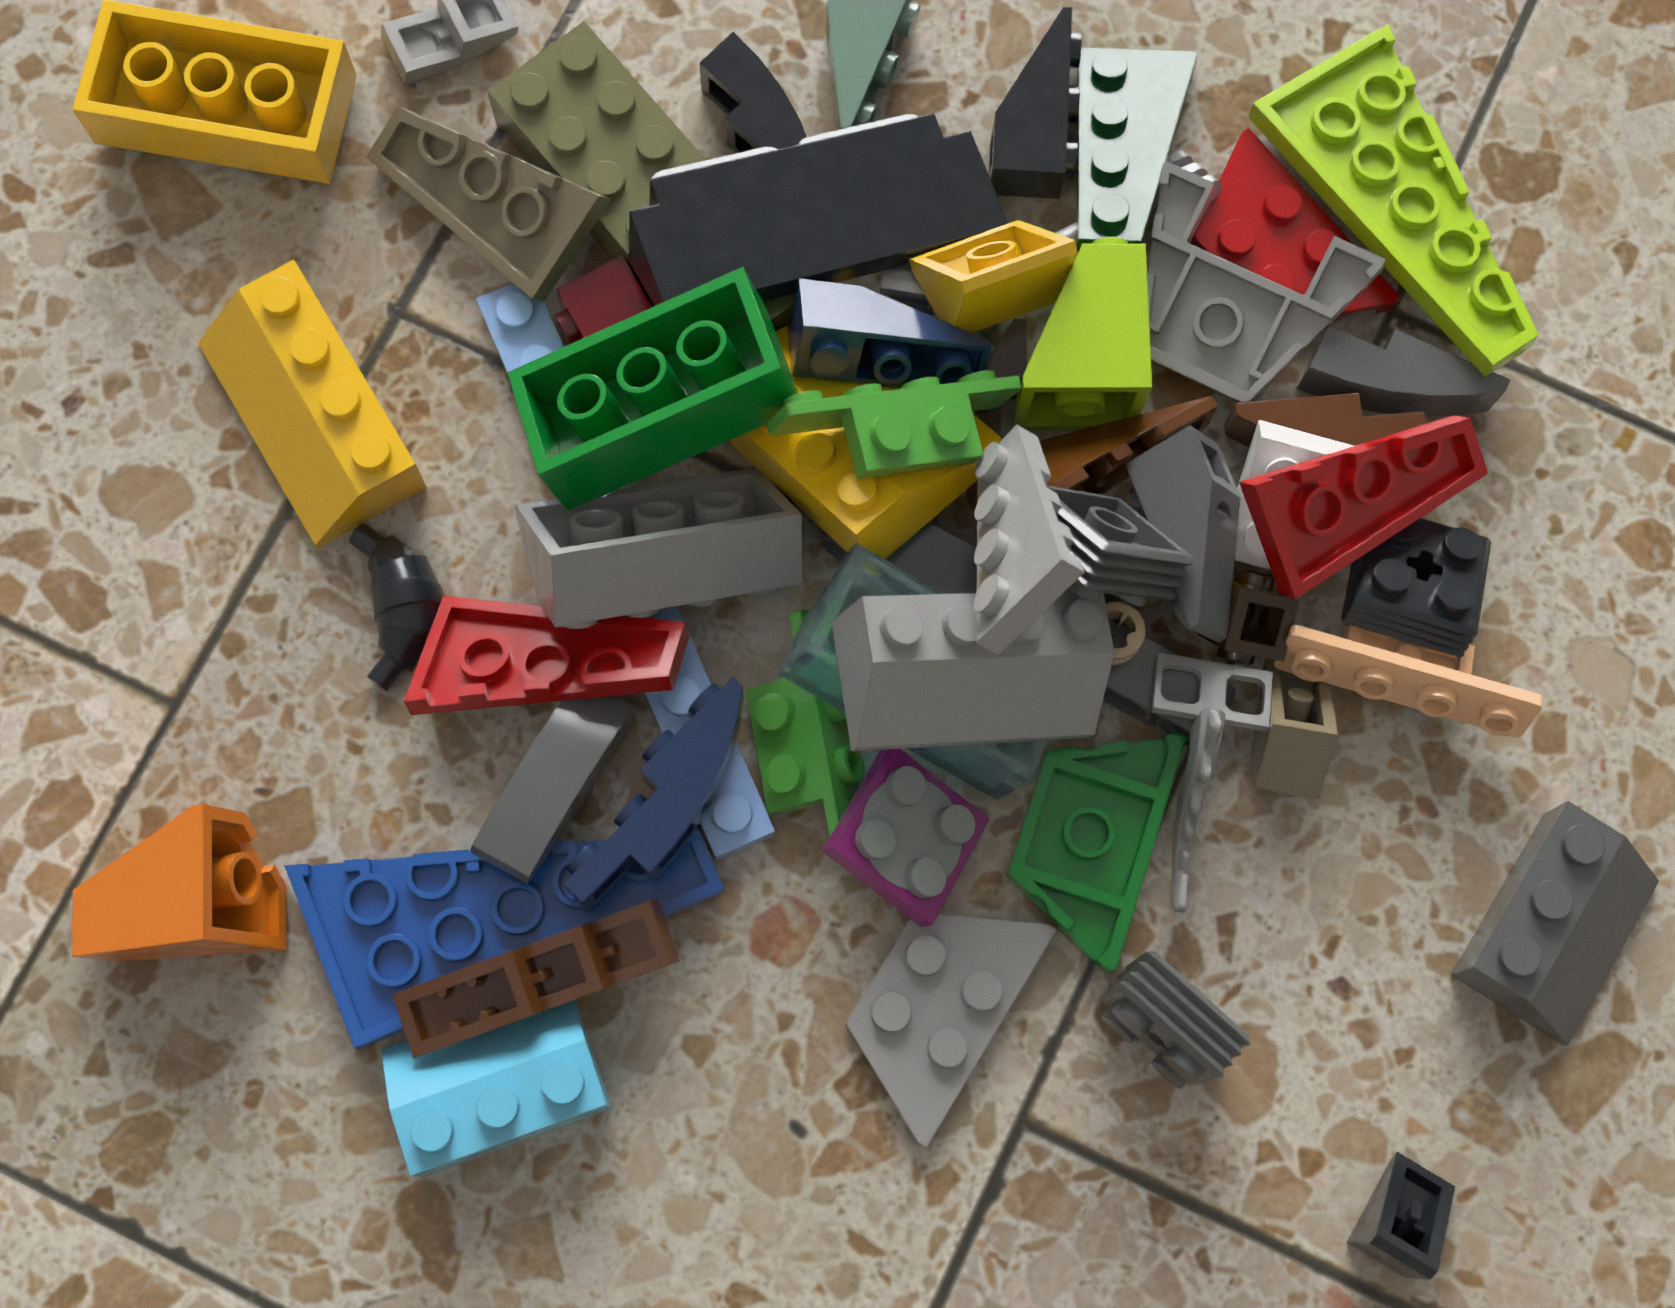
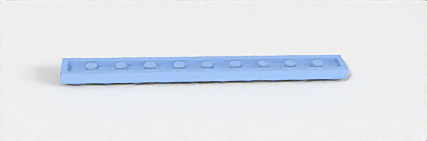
[476,283,775,861]

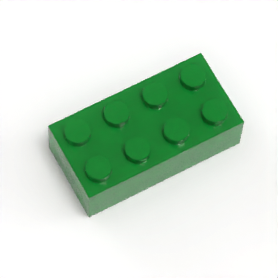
[507,267,798,511]

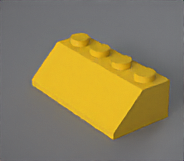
[198,259,427,549]

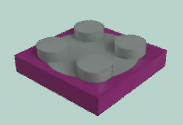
[822,749,990,927]

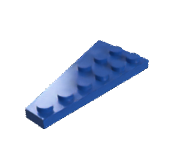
[284,829,725,1050]

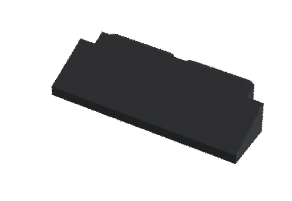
[629,114,1008,306]

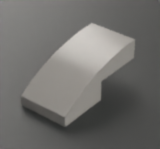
[381,0,519,85]

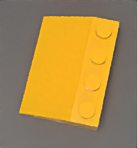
[728,326,1002,573]

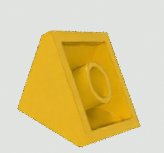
[909,220,1078,333]

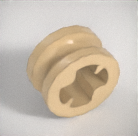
[1106,602,1146,665]

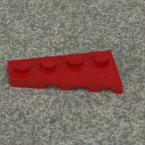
[403,595,690,715]

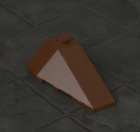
[965,396,1218,511]

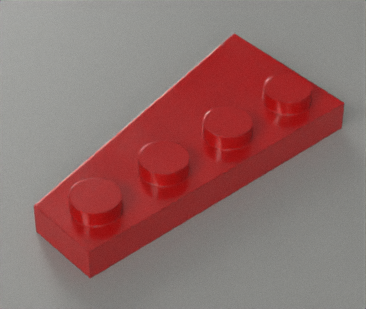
[1239,415,1488,599]

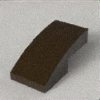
[975,319,1027,437]

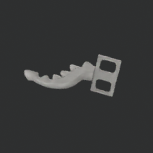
[1151,652,1273,913]

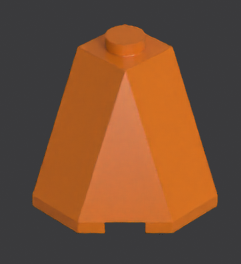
[71,804,287,962]

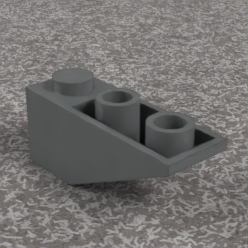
[1125,426,1240,643]

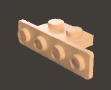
[1274,624,1543,738]

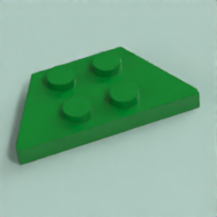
[1006,733,1187,974]

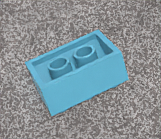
[381,1000,613,1178]

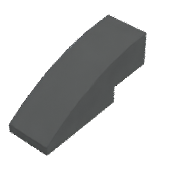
[1296,325,1510,416]
[470,696,636,884]

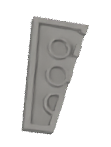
[973,424,1085,655]

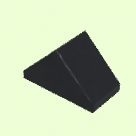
[1347,1152,1455,1280]

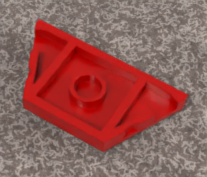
[1190,127,1400,322]

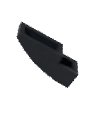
[699,32,807,153]

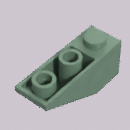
[826,0,921,130]

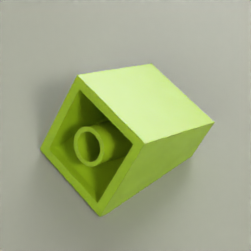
[1011,237,1152,430]

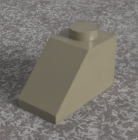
[1252,658,1338,799]

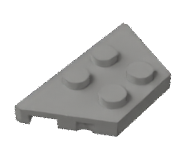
[845,914,1057,1148]

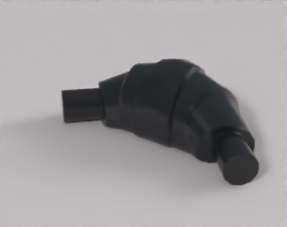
[349,523,445,692]

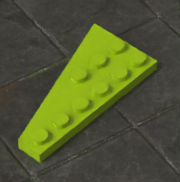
[1248,23,1539,377]

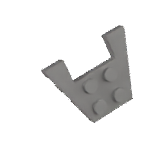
[1147,161,1386,403]

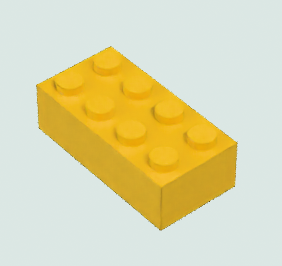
[72,0,357,184]

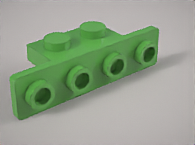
[766,370,1022,479]
[746,609,865,837]

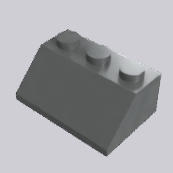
[1451,801,1659,1046]

